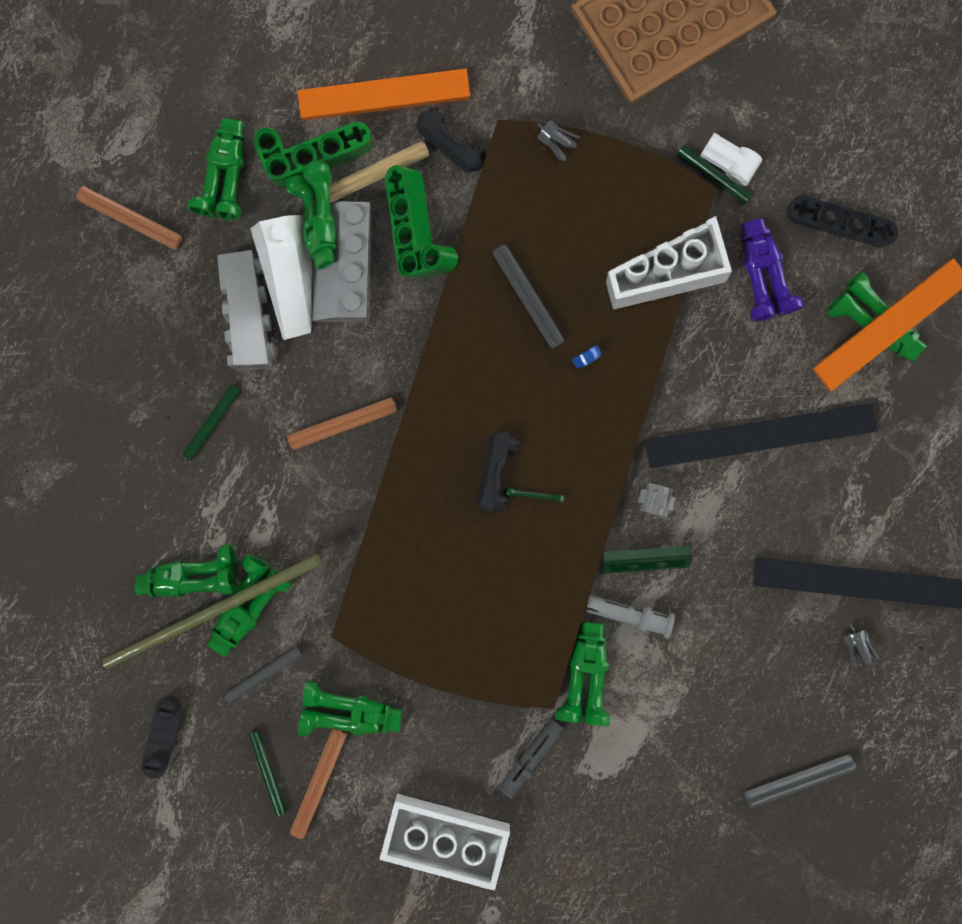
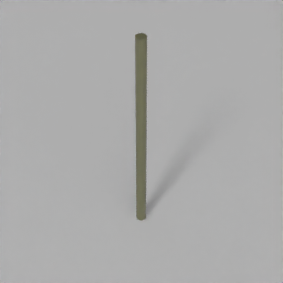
[102,554,322,669]

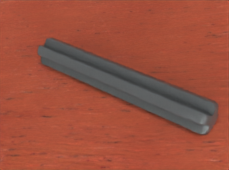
[493,245,564,349]
[744,755,856,808]

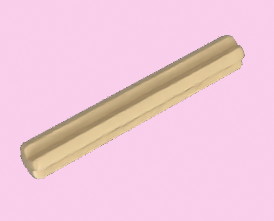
[330,141,429,203]

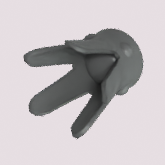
[538,120,580,161]
[842,624,880,670]

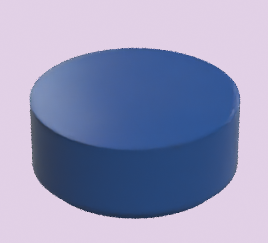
[572,345,602,369]

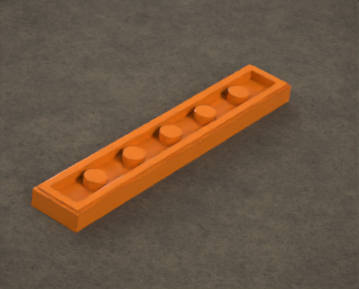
[297,68,470,121]
[811,258,962,391]

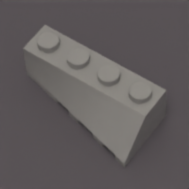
[217,250,276,372]

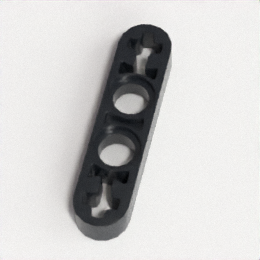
[787,196,899,248]

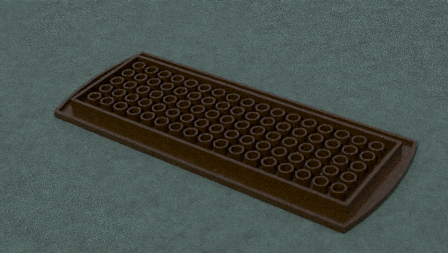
[331,120,717,709]

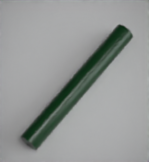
[677,145,752,204]
[182,384,241,461]
[248,730,287,817]

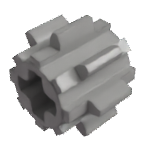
[638,483,675,517]

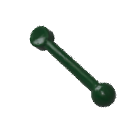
[504,487,565,502]

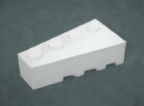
[606,216,732,310]

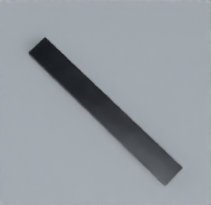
[644,403,878,469]
[752,557,962,609]

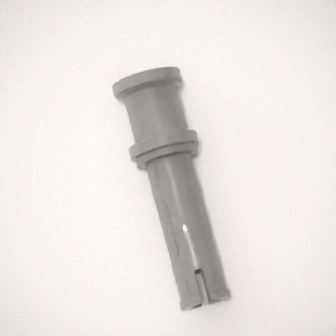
[585,595,675,639]

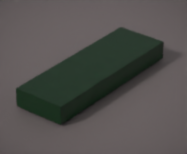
[602,546,692,574]

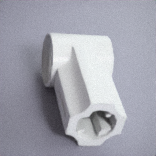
[700,133,762,186]

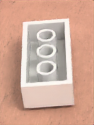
[379,794,510,891]

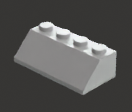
[312,201,373,323]

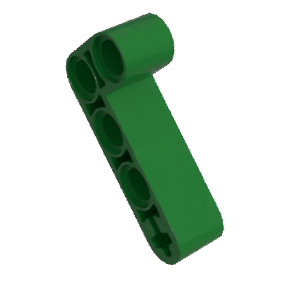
[254,121,373,187]
[385,165,458,279]

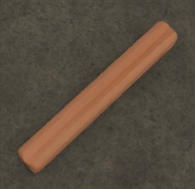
[76,186,182,250]
[287,398,398,449]
[290,729,347,839]

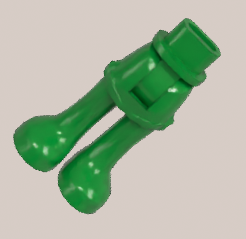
[187,118,245,221]
[285,162,337,270]
[826,271,927,363]
[135,544,238,598]
[207,554,293,657]
[555,622,611,726]
[298,680,402,737]

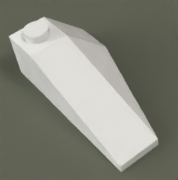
[250,215,313,340]

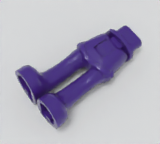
[741,218,805,322]

